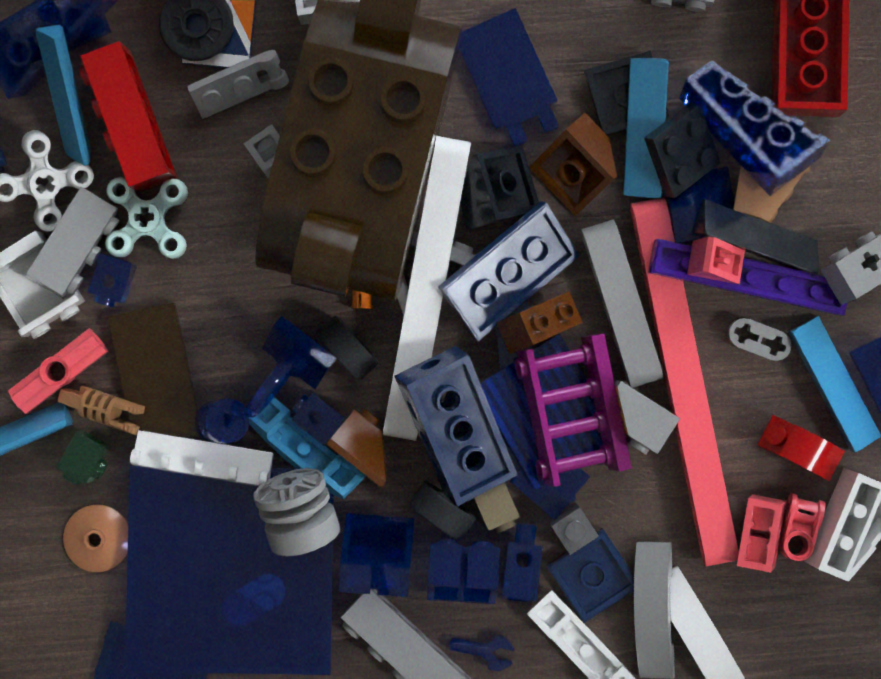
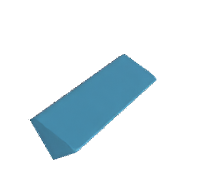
[36,25,91,166]
[623,58,669,198]
[788,316,881,453]
[0,402,73,456]

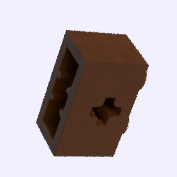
[496,291,583,354]

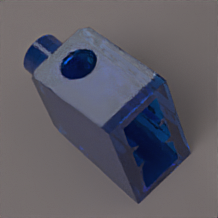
[499,523,543,603]

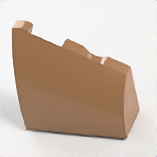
[734,148,811,223]

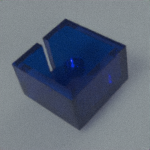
[339,513,415,597]
[427,539,500,604]

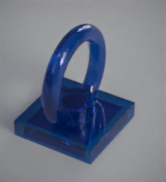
[246,316,337,418]

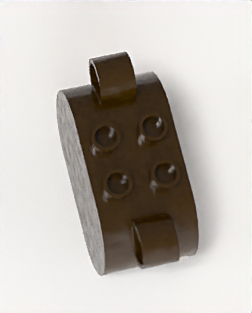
[255,0,462,301]

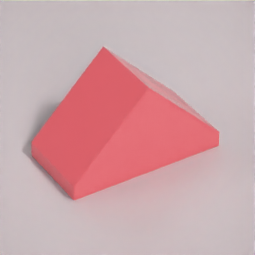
[687,237,745,284]

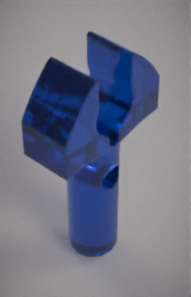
[449,634,515,671]

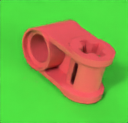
[778,493,826,561]

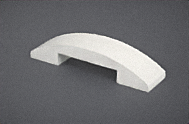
[670,566,745,679]
[527,590,636,679]

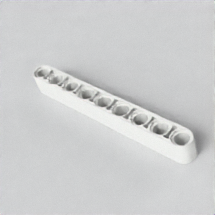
[383,136,471,441]

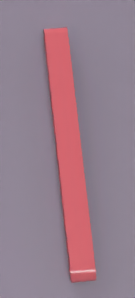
[630,197,739,567]

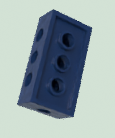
[394,346,518,506]

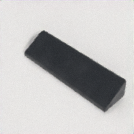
[693,199,819,274]

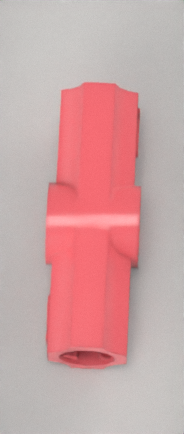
[8,328,108,414]

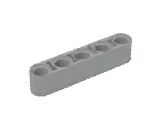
[581,219,663,388]

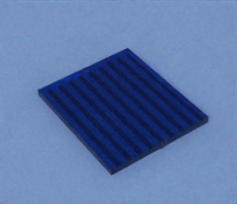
[480,334,603,492]

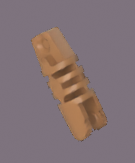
[57,386,145,435]

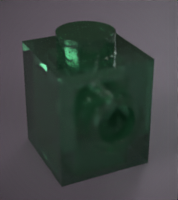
[56,430,112,485]

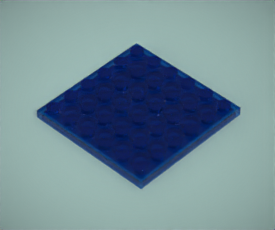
[125,466,334,675]

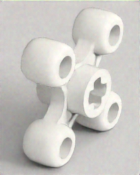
[0,130,94,232]

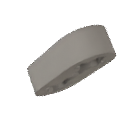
[727,318,791,361]

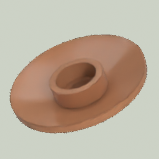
[63,504,131,572]

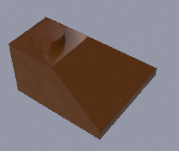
[529,113,617,216]
[327,408,388,487]

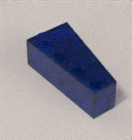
[0,0,118,99]
[679,60,830,196]

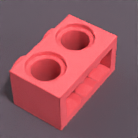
[737,494,787,573]

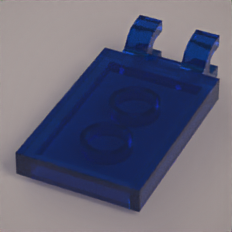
[459,8,559,146]

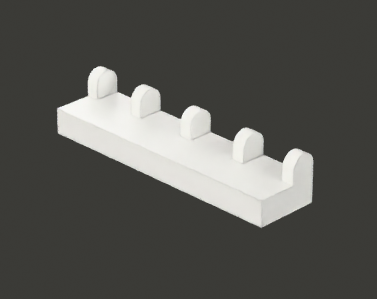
[130,430,274,486]

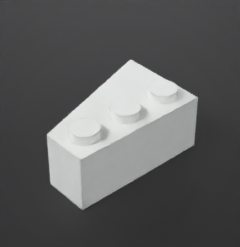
[804,468,881,582]

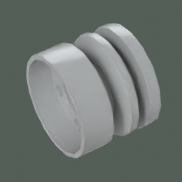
[254,468,340,556]

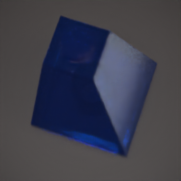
[662,166,734,244]

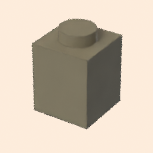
[474,482,520,533]

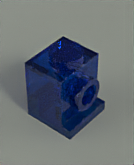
[88,253,137,308]

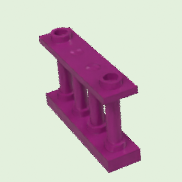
[515,333,632,487]

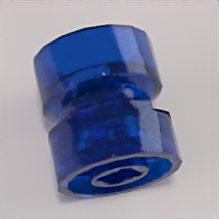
[195,398,249,444]

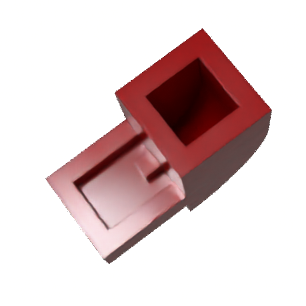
[758,415,845,481]

